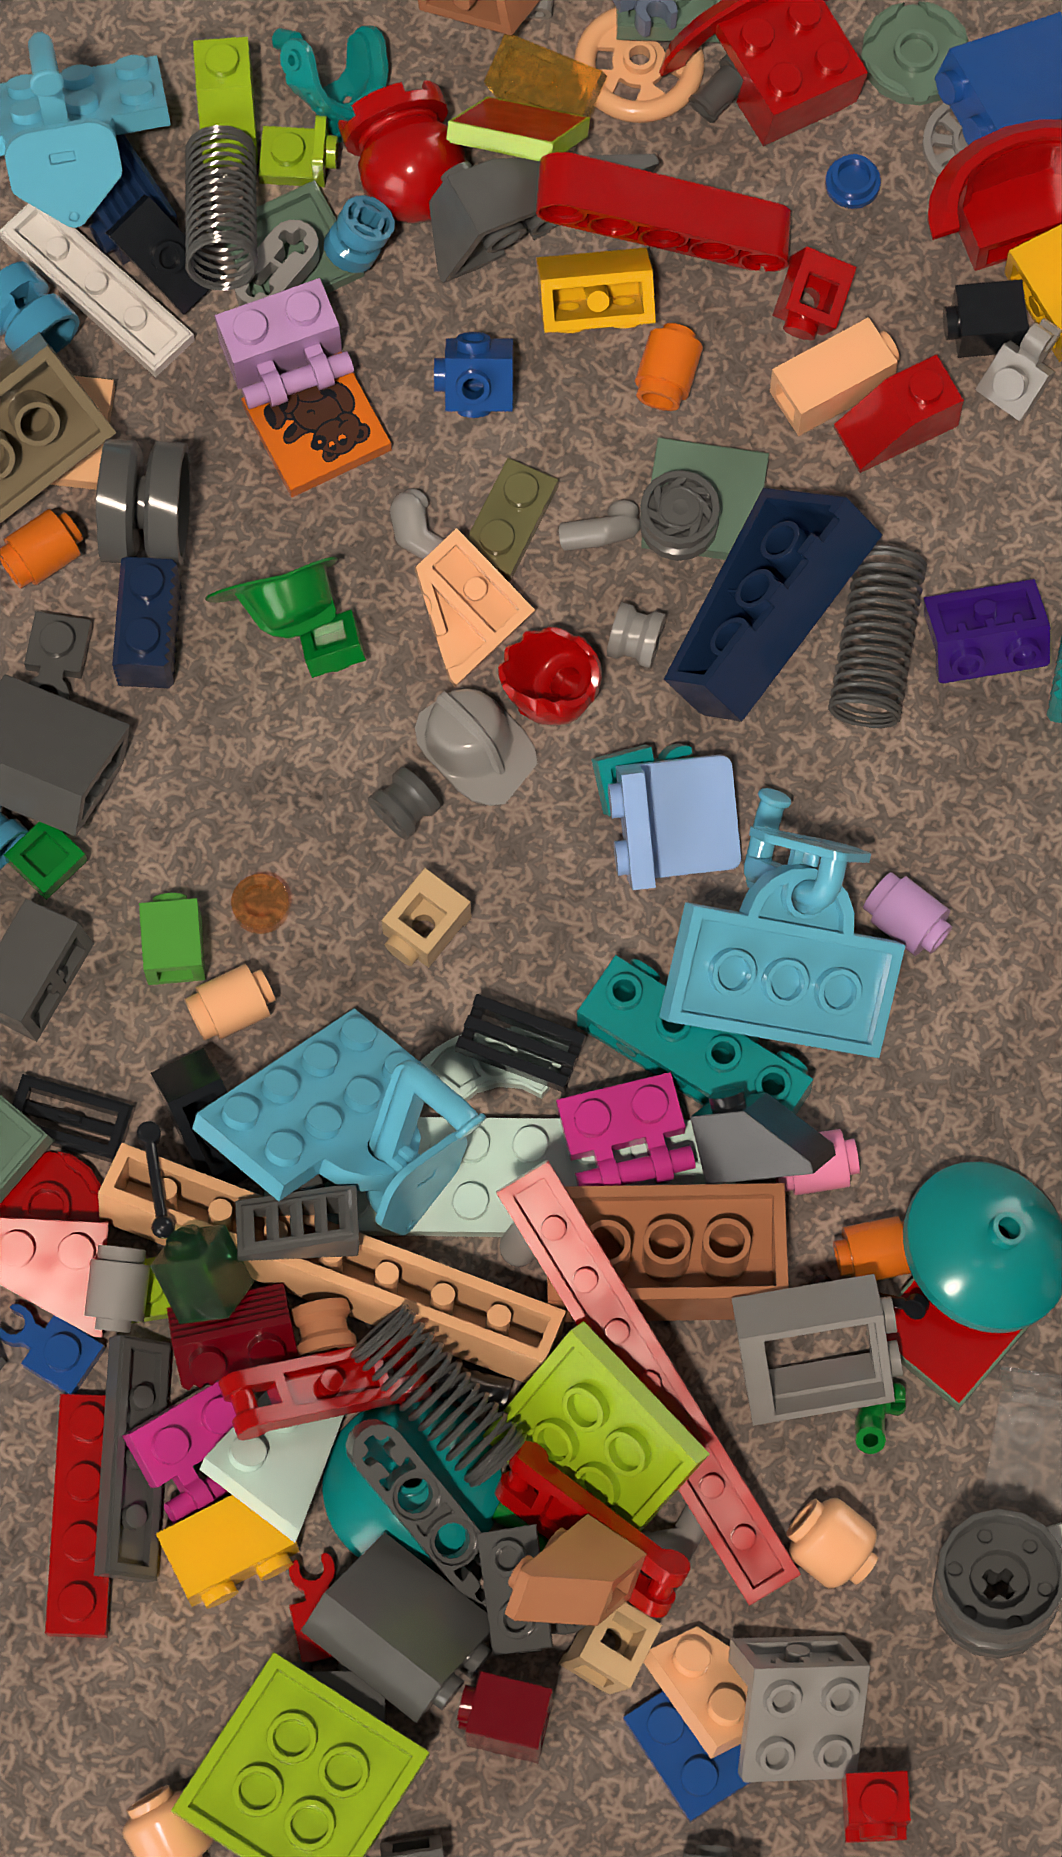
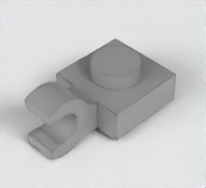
[975,318,1062,421]

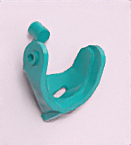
[272,25,388,142]

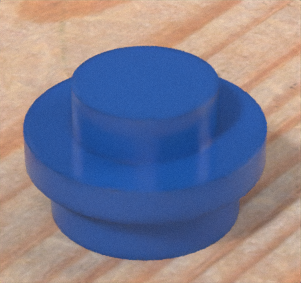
[825,154,881,209]

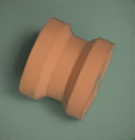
[290,1298,357,1358]

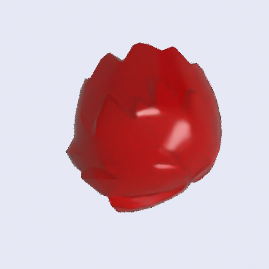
[498,627,602,726]

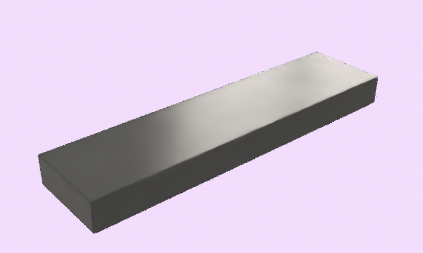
[94,1334,171,1582]

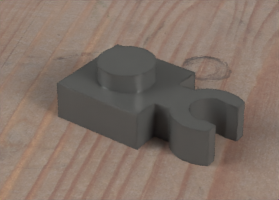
[24,611,93,700]

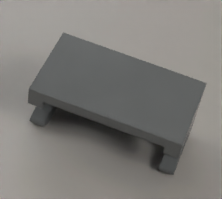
[0,899,94,1042]

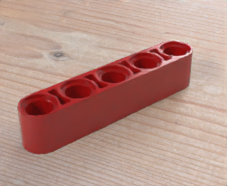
[536,152,791,272]

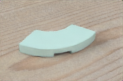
[420,1026,569,1102]

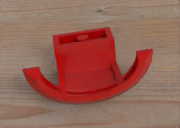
[659,0,868,146]
[927,119,1062,271]

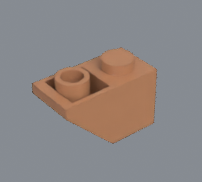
[504,1514,647,1626]

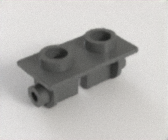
[477,1524,553,1656]

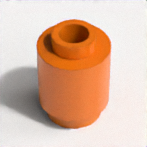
[635,323,703,411]
[0,509,83,589]
[833,1216,911,1281]

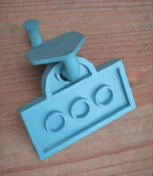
[0,32,171,228]
[659,788,906,1058]
[192,1008,486,1236]

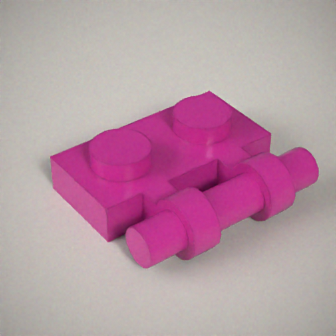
[556,1072,696,1186]
[122,1380,236,1524]

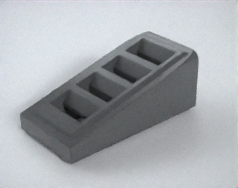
[235,1185,359,1261]

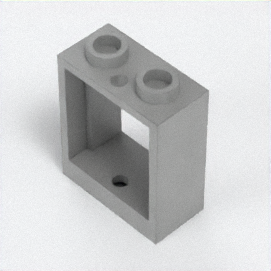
[731,1274,903,1426]

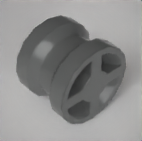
[368,767,440,840]

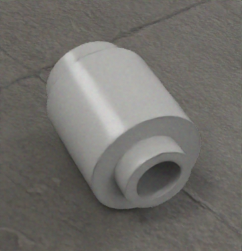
[84,1245,150,1333]

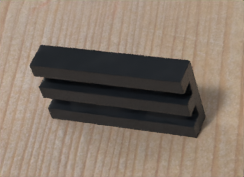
[455,994,586,1093]
[12,1074,135,1163]

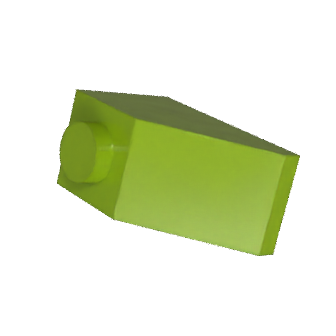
[193,36,258,168]

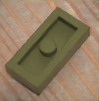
[467,458,558,582]

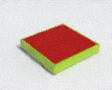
[447,96,590,161]

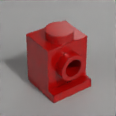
[772,246,857,340]
[842,1771,911,1843]

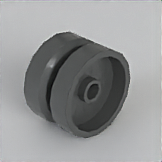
[96,439,190,566]

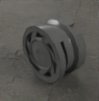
[640,470,720,561]

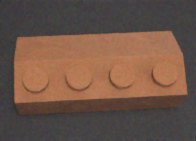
[547,1183,789,1322]

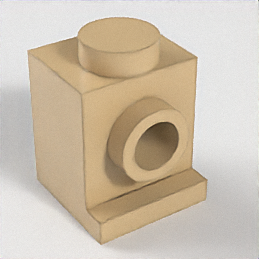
[381,868,472,968]
[559,1601,662,1695]

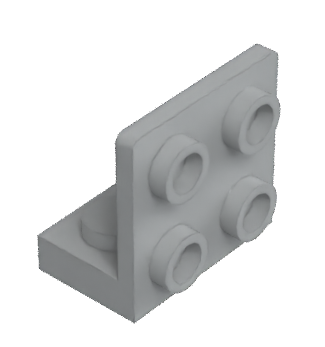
[728,1635,870,1782]

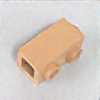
[770,317,900,436]

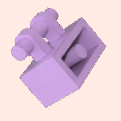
[215,278,354,409]

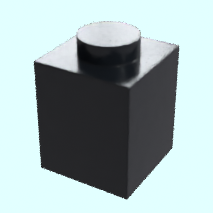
[943,279,1029,358]

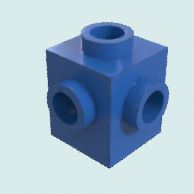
[434,332,513,418]

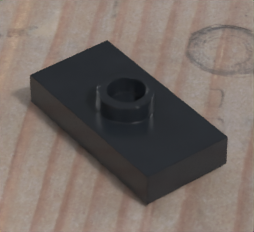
[105,194,221,315]

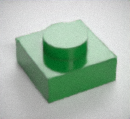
[300,609,366,678]
[4,822,88,900]

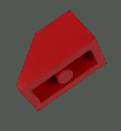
[834,354,964,473]

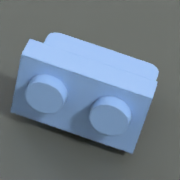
[608,754,741,890]

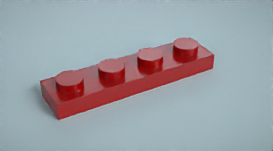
[45,1394,111,1638]

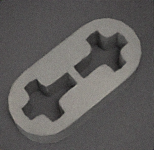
[234,220,320,306]

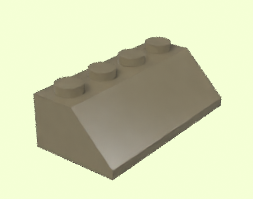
[0,332,116,523]

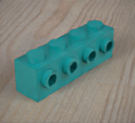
[577,955,813,1115]

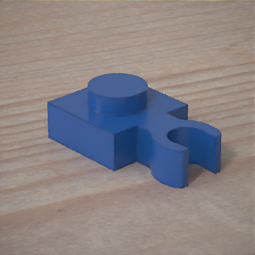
[0,1304,106,1395]

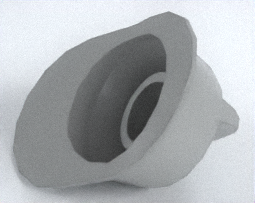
[415,687,538,806]

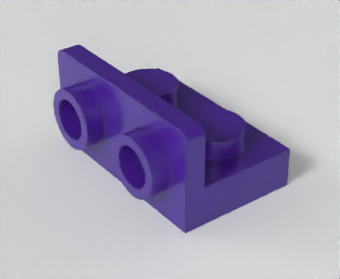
[923,579,1050,683]

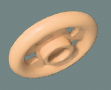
[574,7,705,123]

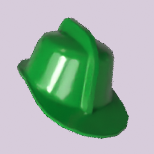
[205,557,338,639]

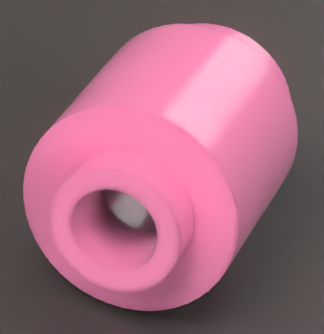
[775,1129,860,1196]

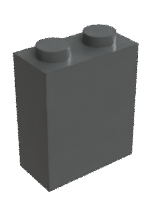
[0,674,130,836]
[301,1532,493,1723]

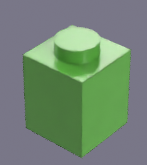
[139,893,206,985]

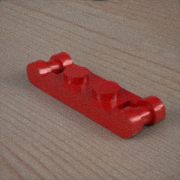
[218,1336,433,1440]
[495,1441,691,1618]

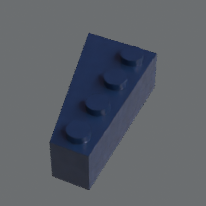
[664,488,882,722]

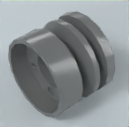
[931,1509,1062,1659]

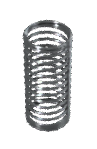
[185,125,258,291]
[828,544,927,728]
[350,1304,527,1487]

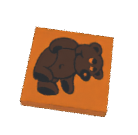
[241,352,392,498]

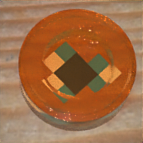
[231,874,290,934]

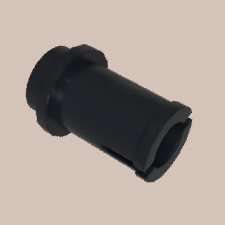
[435,1359,513,1413]

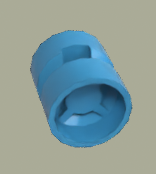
[0,261,80,354]

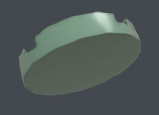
[861,1,969,106]

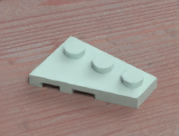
[200,1391,344,1543]

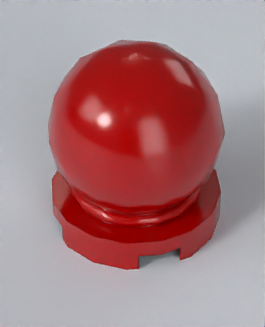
[338,80,466,224]

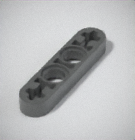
[346,1419,487,1613]

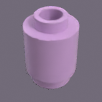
[863,872,952,956]

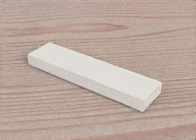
[0,203,195,377]

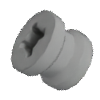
[606,602,666,668]

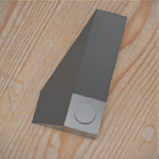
[429,153,659,283]

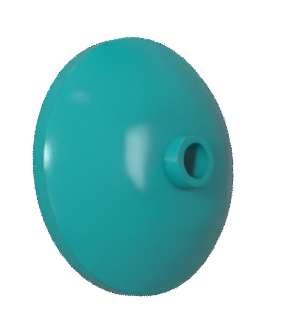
[903,1162,1062,1333]
[322,1399,502,1572]

